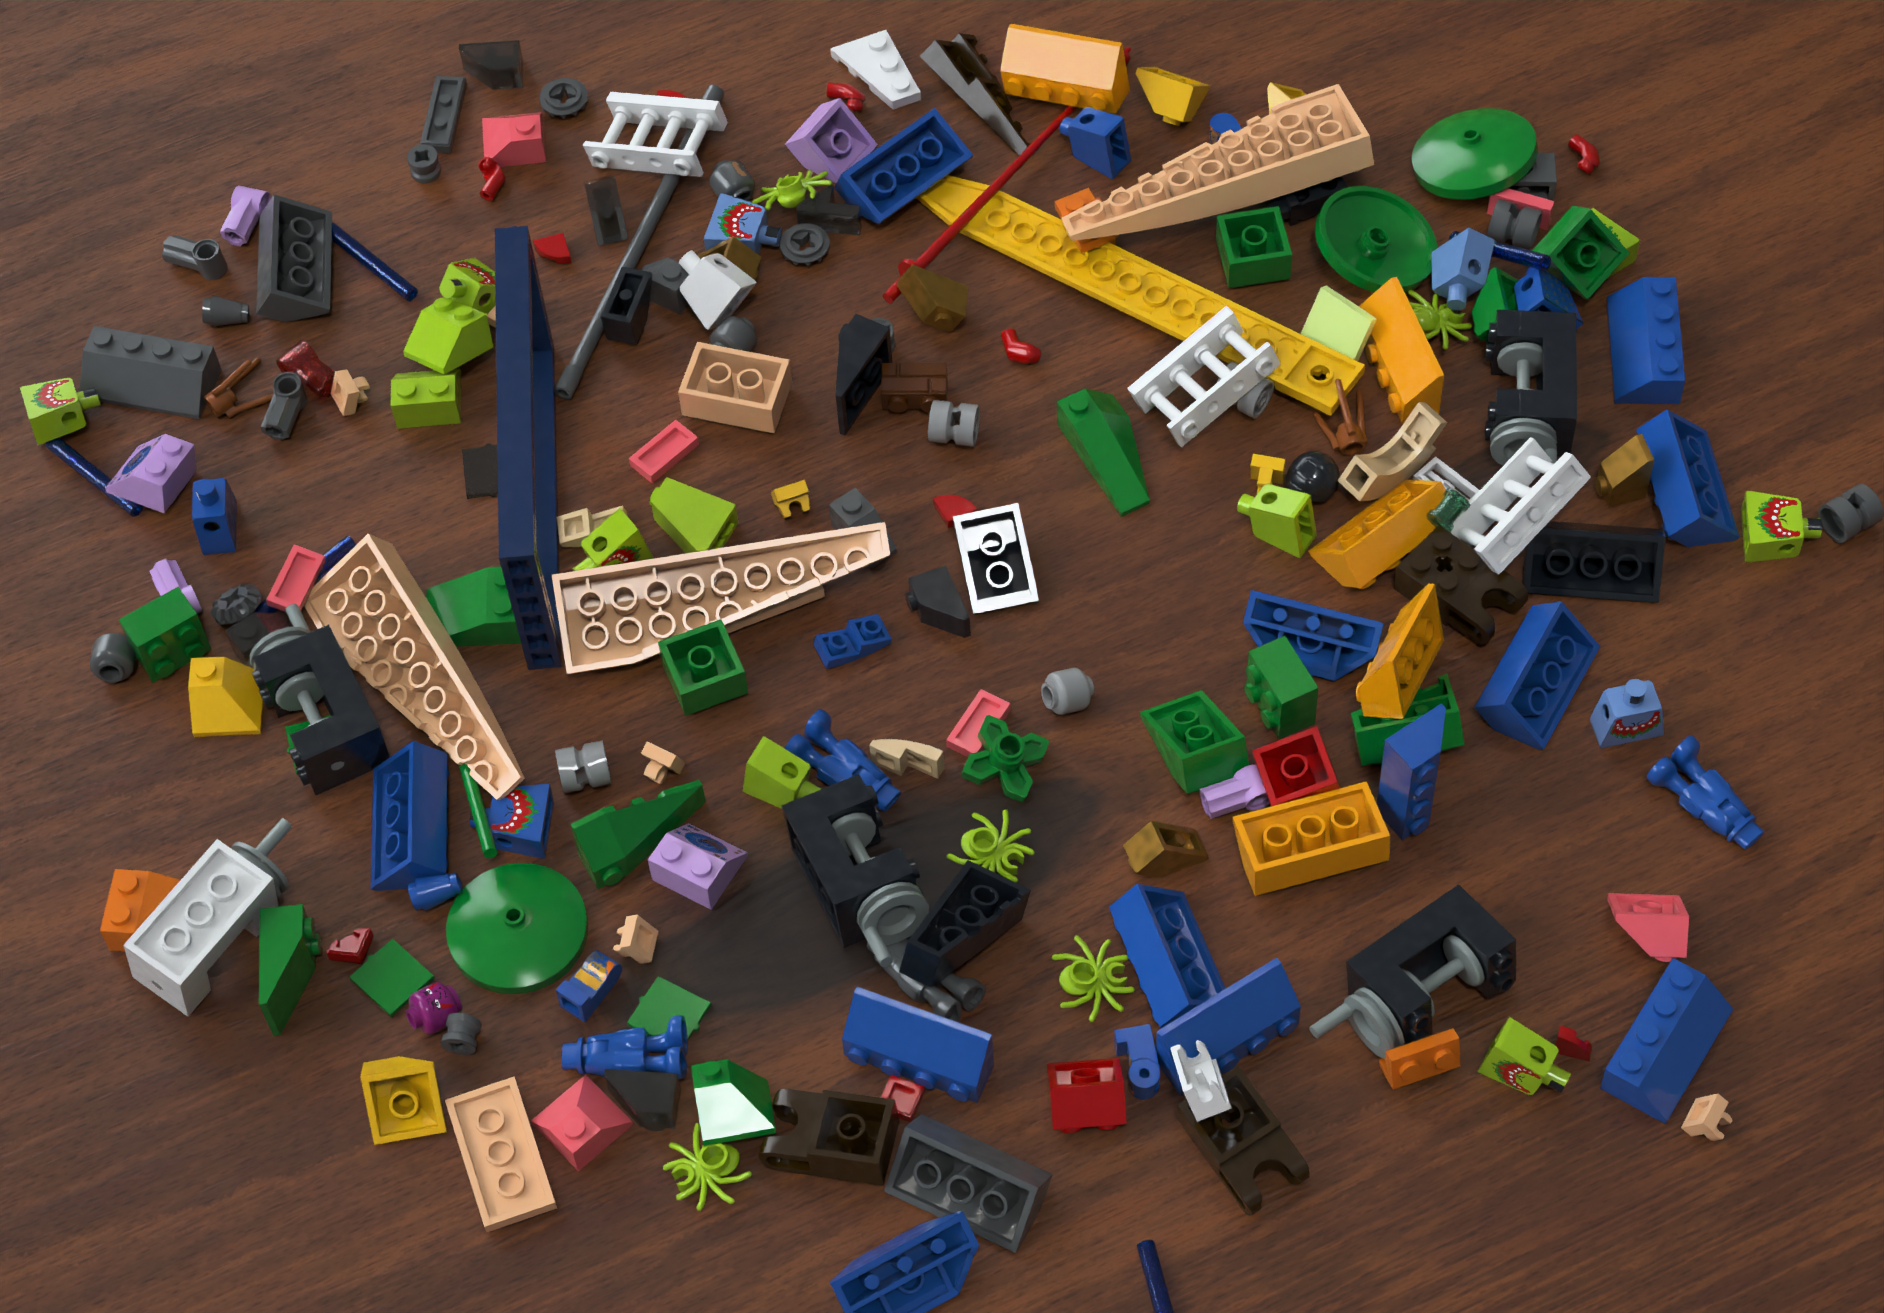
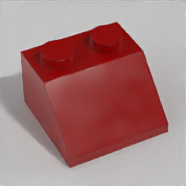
[1252,726,1341,806]
[1047,1058,1127,1133]

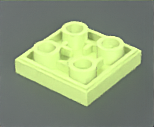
[1301,285,1377,361]

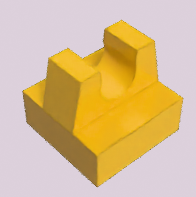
[1250,454,1286,494]
[771,480,810,519]

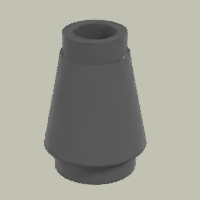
[202,295,249,327]

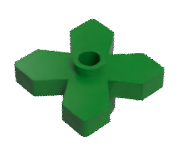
[961,715,1049,803]

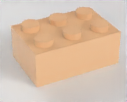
[678,342,793,433]

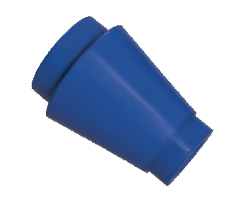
[408,872,463,911]

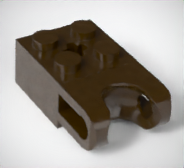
[1394,525,1528,645]
[1177,1066,1310,1216]
[758,1089,899,1186]

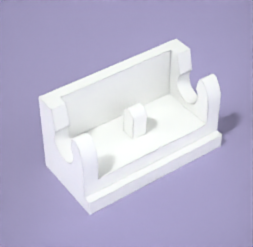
[1171,1040,1232,1122]

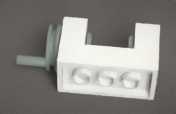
[123,818,292,1016]

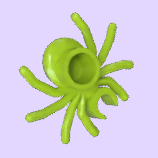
[752,170,832,210]
[1408,290,1472,350]
[947,809,1034,883]
[1052,935,1135,1022]
[663,1123,752,1211]

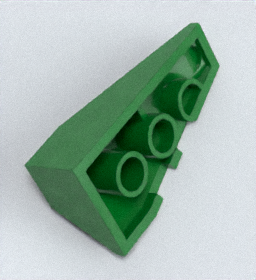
[1056,388,1150,517]
[571,780,706,889]

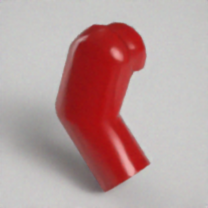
[826,82,865,111]
[1568,134,1600,174]
[478,157,505,201]

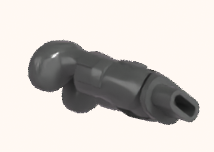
[866,939,986,1022]

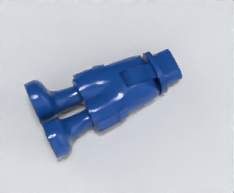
[784,709,901,813]
[1646,735,1765,850]
[561,1015,688,1079]

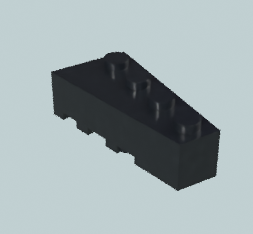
[899,860,1031,988]

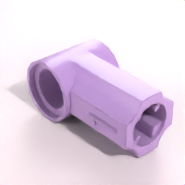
[220,185,271,247]
[149,559,203,614]
[1200,765,1270,819]

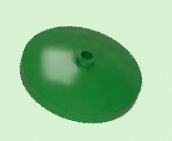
[1412,108,1538,199]
[1315,186,1438,293]
[446,863,588,994]

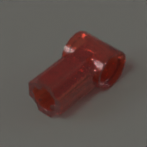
[276,340,335,398]

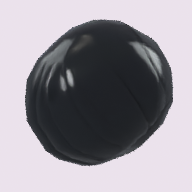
[1285,451,1340,503]

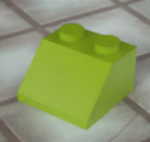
[403,297,493,375]
[391,368,461,429]

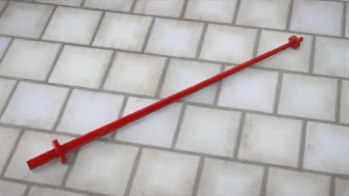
[882,47,1131,304]

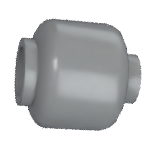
[1041,667,1094,715]

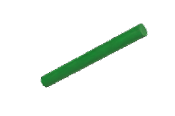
[458,764,497,858]

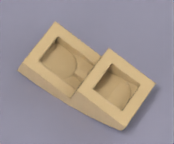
[557,505,628,547]
[869,739,944,779]

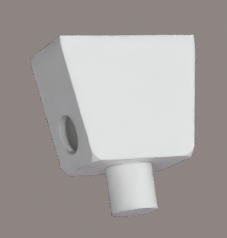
[679,250,757,330]

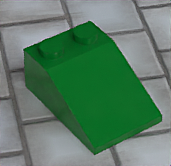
[426,567,521,647]
[1140,690,1249,794]
[259,904,322,1036]

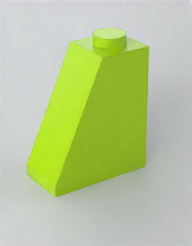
[650,477,739,553]

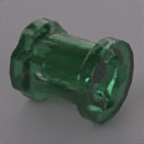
[1426,488,1471,533]

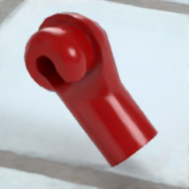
[1001,328,1041,364]

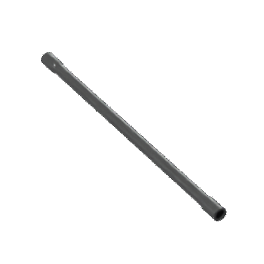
[554,85,724,400]

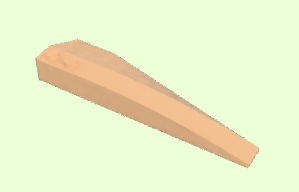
[1061,84,1374,241]
[552,522,890,675]
[304,534,525,800]

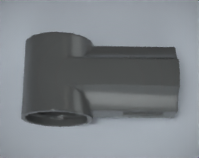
[162,235,227,280]
[261,372,308,441]

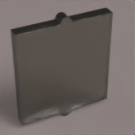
[462,443,498,499]

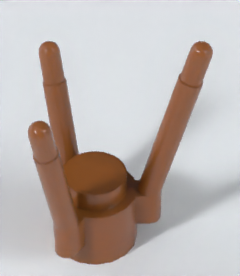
[203,358,274,419]
[1313,379,1368,456]

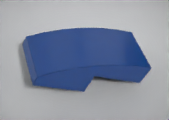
[813,614,892,669]

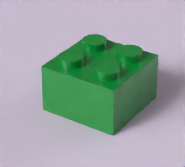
[1216,206,1292,288]
[119,587,212,683]
[658,619,748,716]
[1244,636,1319,739]

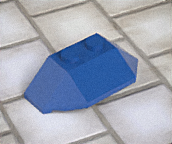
[1243,590,1384,681]
[829,1211,979,1313]

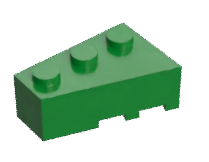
[1351,673,1465,766]

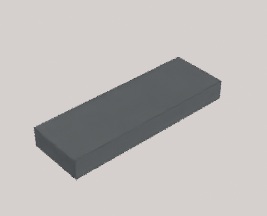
[420,76,467,154]

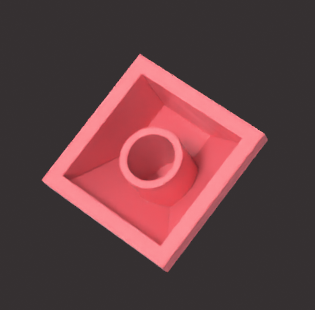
[482,112,546,167]
[1607,893,1689,962]
[531,1074,634,1172]

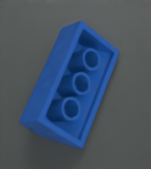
[834,108,973,224]
[1606,277,1685,404]
[1636,409,1740,547]
[1474,601,1601,750]
[1377,703,1446,840]
[371,741,449,891]
[1109,884,1226,1028]
[1156,958,1301,1096]
[1600,958,1733,1124]
[842,987,994,1103]

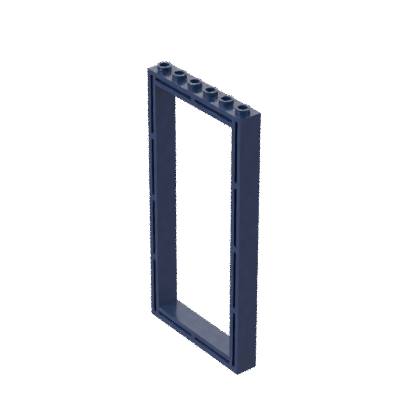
[495,226,562,670]

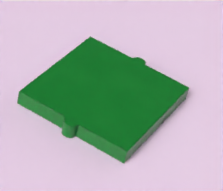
[349,939,435,1018]
[627,976,711,1040]

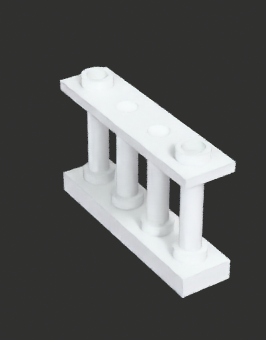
[583,92,728,177]
[1127,306,1281,447]
[1444,437,1591,574]

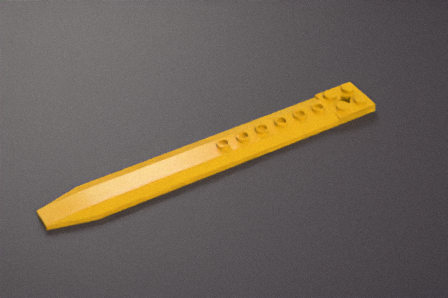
[916,175,1365,416]

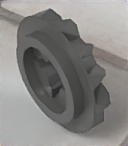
[539,78,588,119]
[780,223,830,267]
[210,583,262,624]

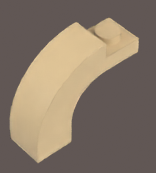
[1337,402,1448,501]

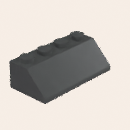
[256,194,332,322]
[79,326,222,420]
[884,1114,1053,1253]

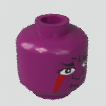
[405,982,462,1035]

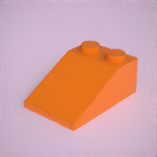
[100,869,180,952]

